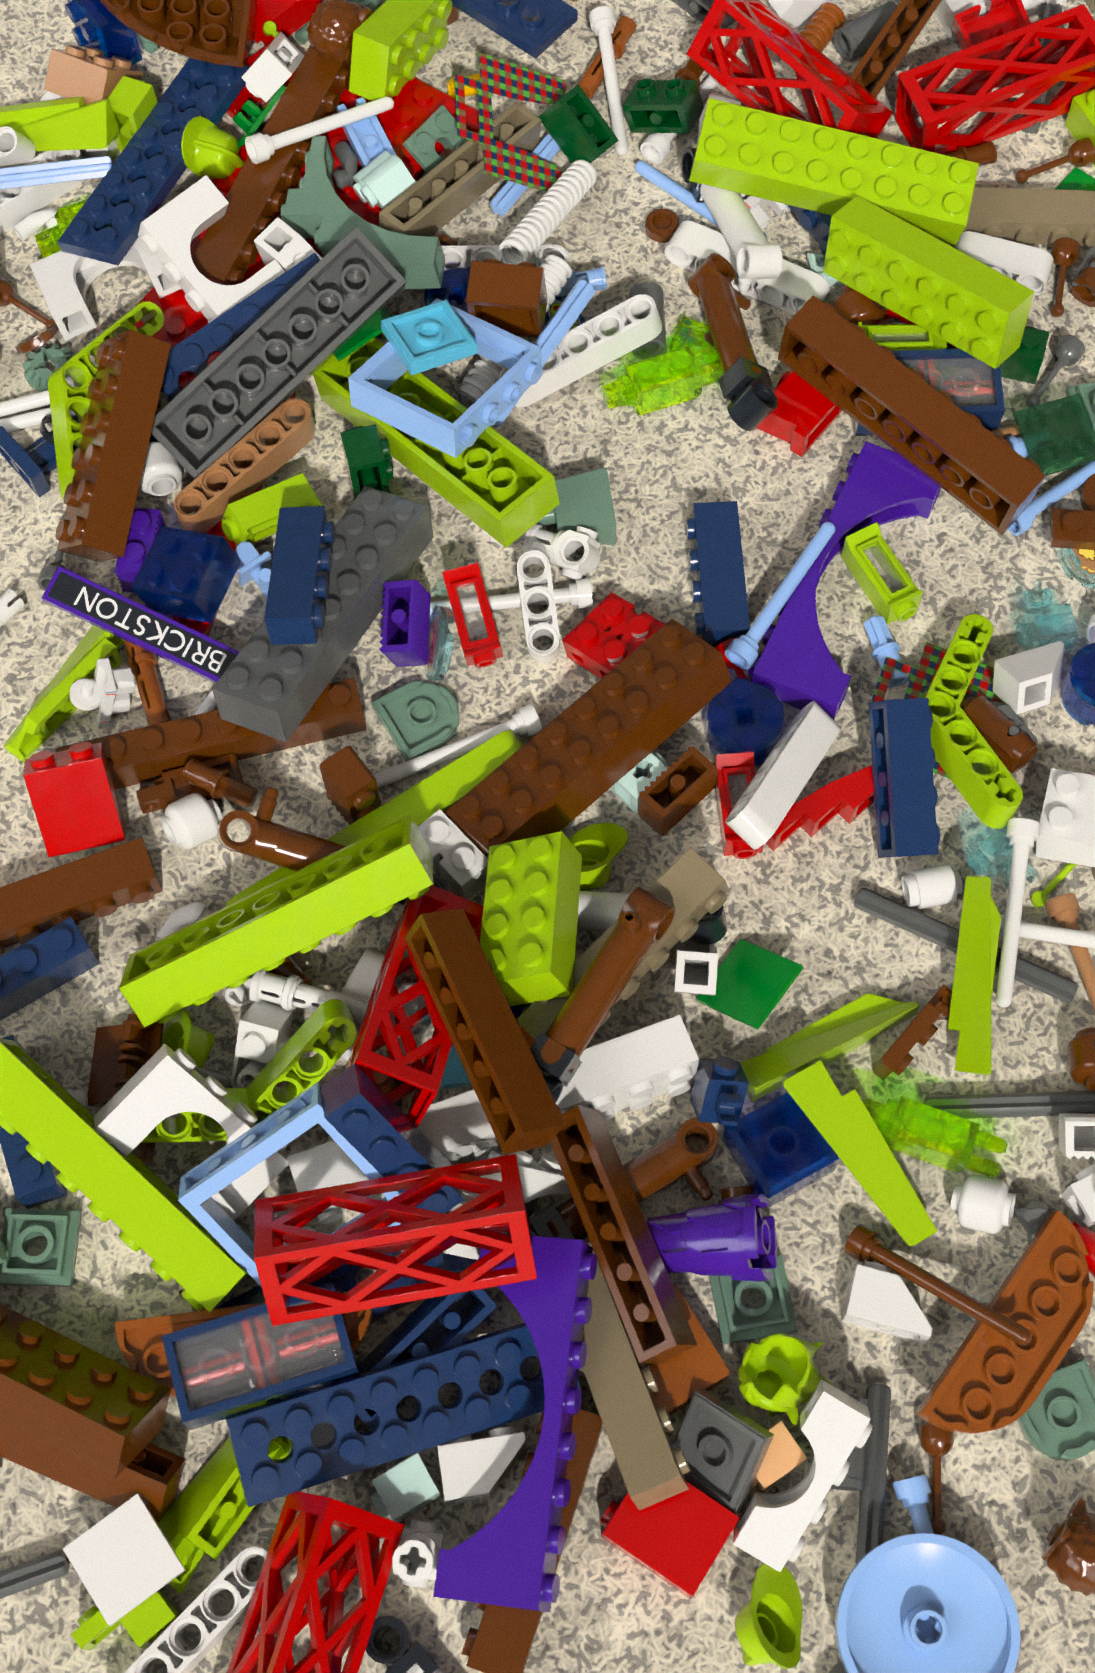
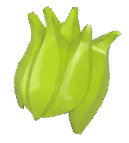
[738,1333,833,1425]

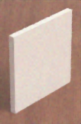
[63,1493,186,1626]

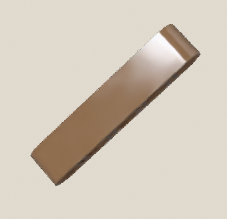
[173,398,315,536]

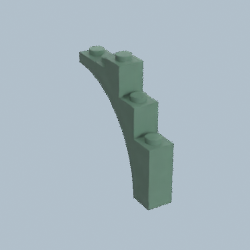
[281,136,445,289]

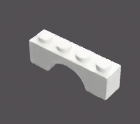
[733,1379,873,1572]

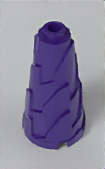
[646,1194,777,1282]

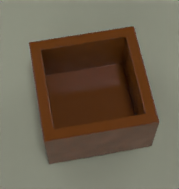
[466,259,548,338]

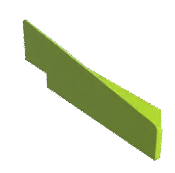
[3,625,124,763]
[740,993,920,1103]
[158,1436,292,1594]

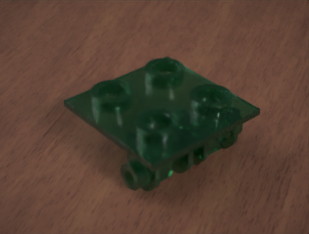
[1013,393,1095,476]

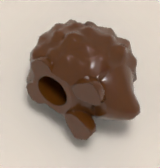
[307,0,372,63]
[1041,1497,1095,1596]

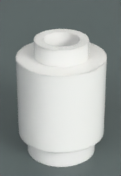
[901,864,963,909]

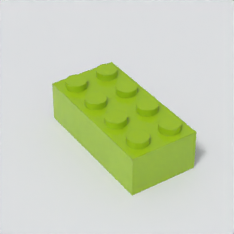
[349,0,452,101]
[480,831,582,1006]

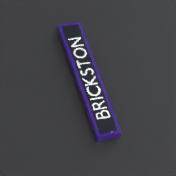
[41,566,239,684]

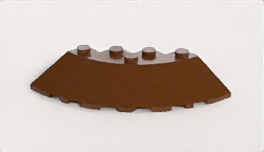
[100,0,257,67]

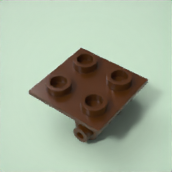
[87,1013,164,1105]

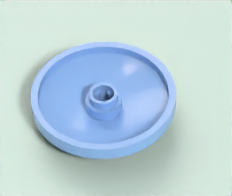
[835,1533,1020,1673]

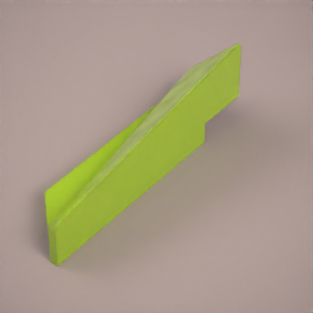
[0,96,120,151]
[948,876,1001,1076]
[783,1060,938,1247]

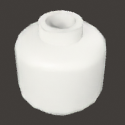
[139,442,182,496]
[161,793,222,850]
[951,1175,1016,1234]

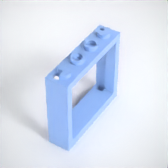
[348,298,543,458]
[178,1082,401,1286]

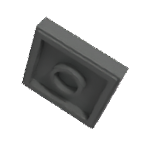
[672,1388,774,1514]

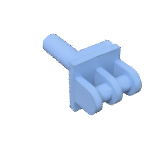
[236,542,272,598]

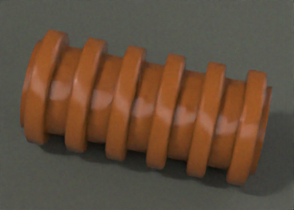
[800,3,845,52]

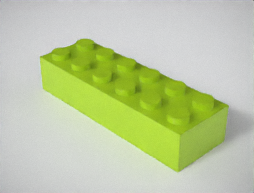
[823,195,1035,369]

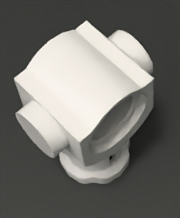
[523,523,600,581]
[393,1518,446,1588]

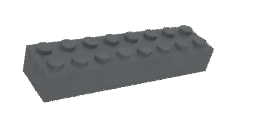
[151,226,407,479]
[212,486,434,742]

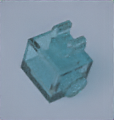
[1016,588,1078,654]
[964,826,1037,890]

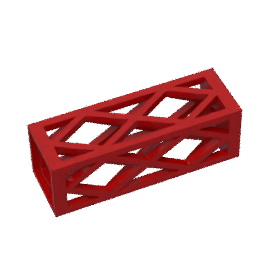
[686,0,893,139]
[894,4,1095,155]
[345,885,484,1128]
[254,1154,537,1326]
[227,1491,405,1673]

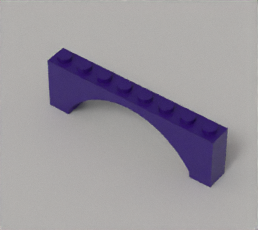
[748,441,942,720]
[433,1233,597,1612]

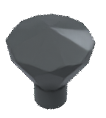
[1014,1200,1055,1246]

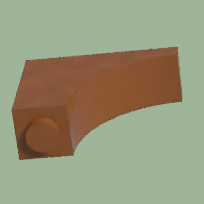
[650,1284,731,1416]

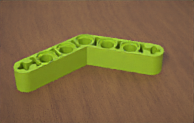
[48,301,164,500]
[925,614,1023,829]
[140,999,357,1143]

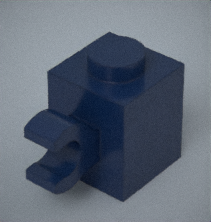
[690,1056,749,1126]

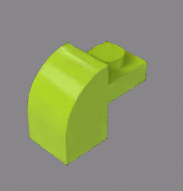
[70,1590,180,1651]

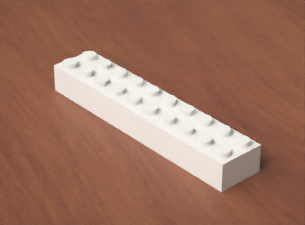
[286,1015,699,1224]

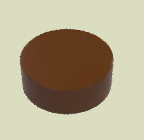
[645,209,679,243]

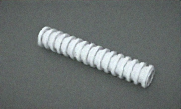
[499,160,597,265]
[456,255,573,406]

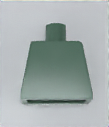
[537,467,616,545]

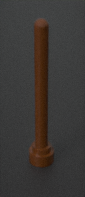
[845,1224,1032,1345]

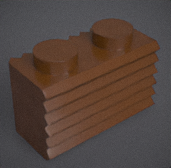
[320,746,382,825]
[638,747,719,836]

